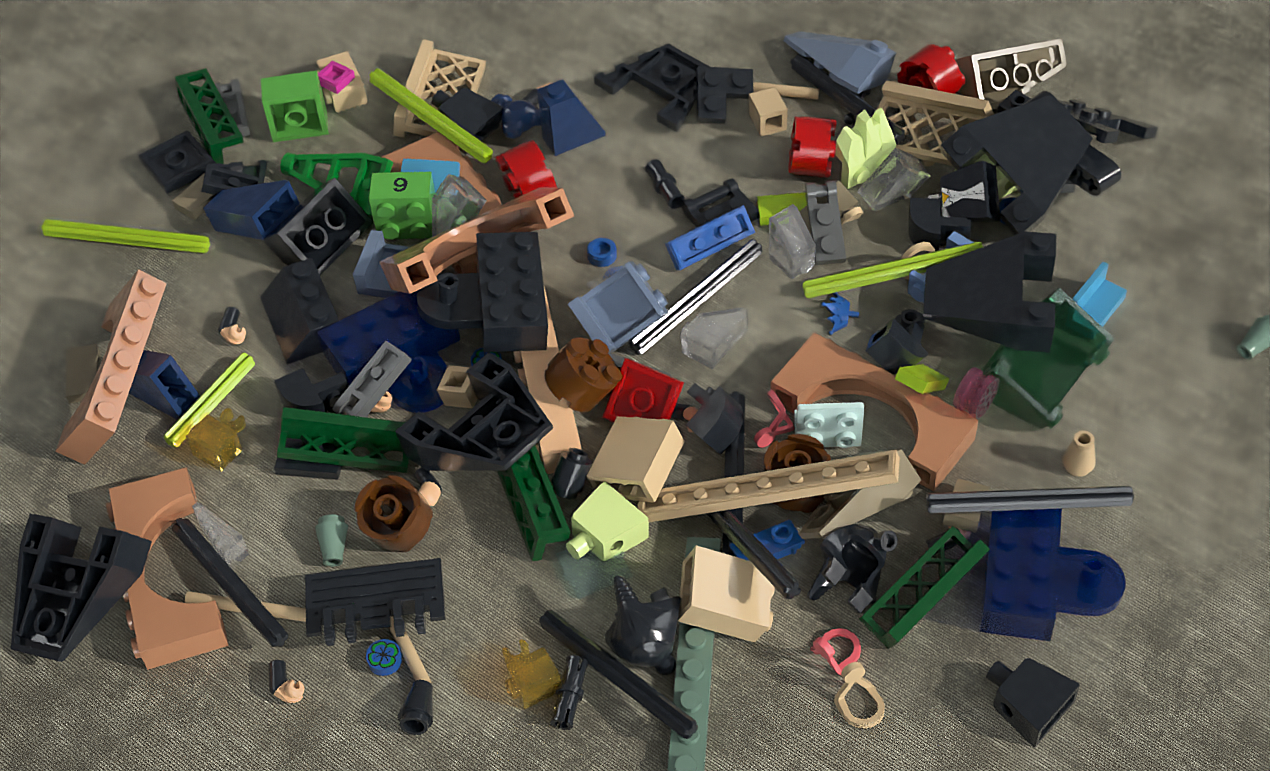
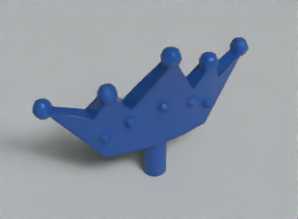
[821,292,859,335]

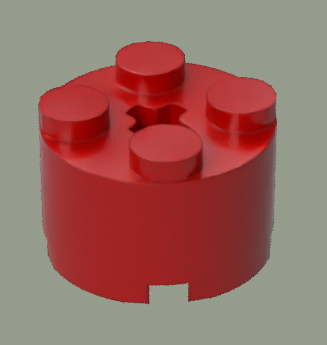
[897,44,966,94]
[788,116,836,178]
[495,140,557,199]

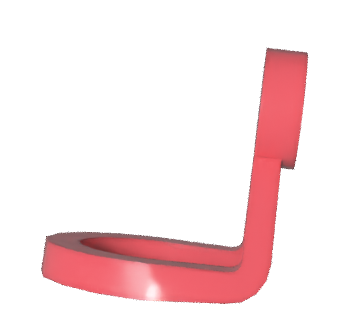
[754,389,795,448]
[810,628,861,675]

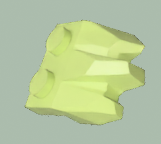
[835,107,896,189]

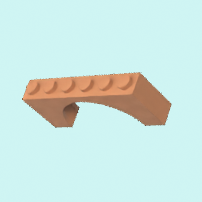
[382,132,501,274]
[379,187,574,294]
[55,269,167,465]
[771,333,978,491]
[106,467,229,670]

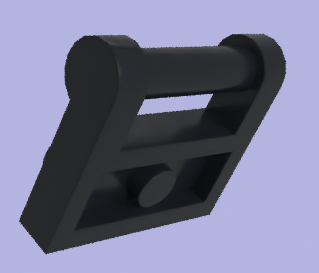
[681,178,759,227]

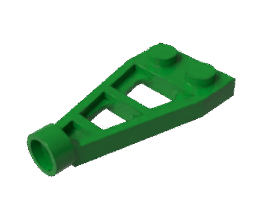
[280,152,394,216]

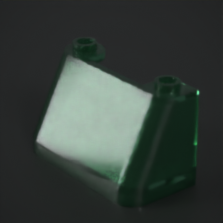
[968,287,1115,429]

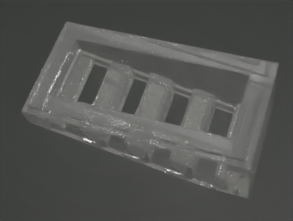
[192,502,249,570]

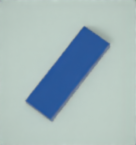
[665,205,756,270]

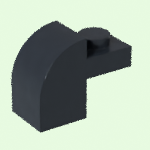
[908,198,971,253]
[866,318,928,375]
[274,368,349,412]
[686,383,744,455]

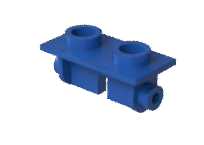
[729,519,805,561]

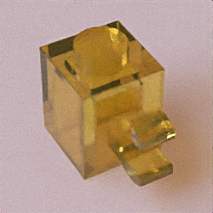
[186,408,246,472]
[502,639,561,710]

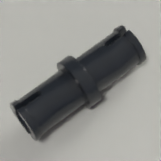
[645,159,685,209]
[550,655,589,730]

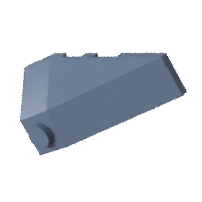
[783,31,896,93]

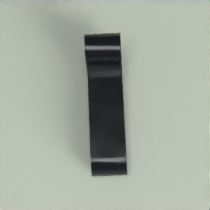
[1022,91,1122,196]

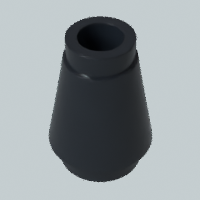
[398,680,433,735]

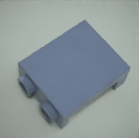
[353,230,418,302]
[568,261,669,353]

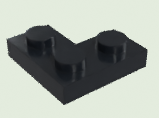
[696,66,754,124]

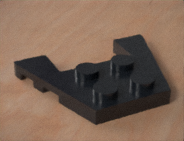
[594,43,710,133]
[1058,99,1158,143]

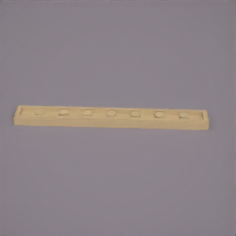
[637,450,900,522]

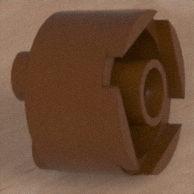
[544,337,622,412]
[764,434,831,513]
[355,475,433,552]

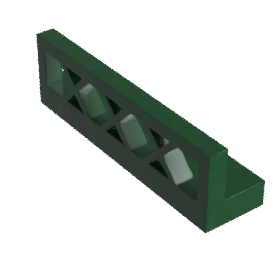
[174,68,244,164]
[277,407,409,473]
[497,445,570,562]
[859,526,990,649]

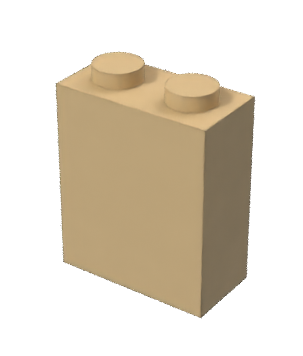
[587,416,684,503]
[678,546,775,643]

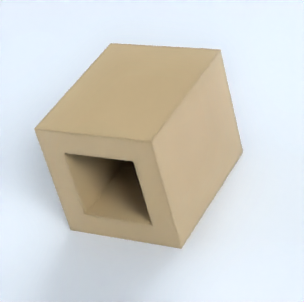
[749,87,787,137]

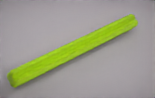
[369,68,493,164]
[41,219,210,253]
[803,242,983,298]

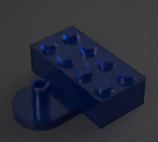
[317,290,461,413]
[980,508,1126,641]

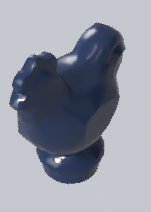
[491,94,541,139]

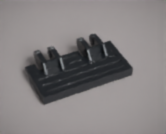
[305,558,446,646]

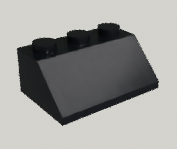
[263,178,373,275]
[260,258,346,365]

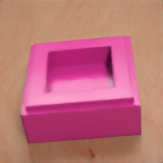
[318,60,355,94]

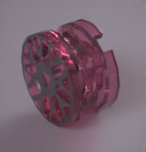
[953,367,1000,419]

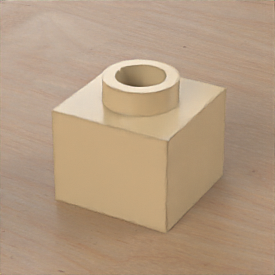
[437,365,478,408]

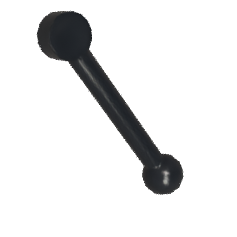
[844,89,871,125]

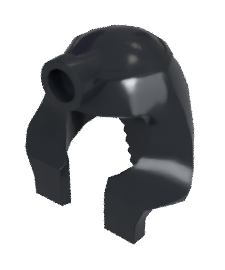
[807,524,898,613]
[604,575,682,675]

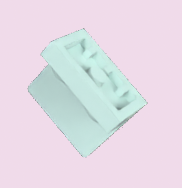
[794,402,864,448]

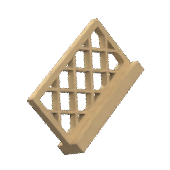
[393,39,486,138]
[876,81,994,166]

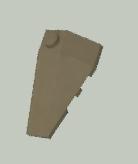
[954,38,1067,110]
[799,448,921,539]

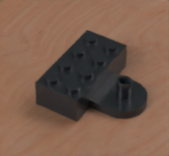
[417,232,548,352]

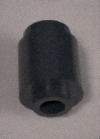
[551,448,592,499]

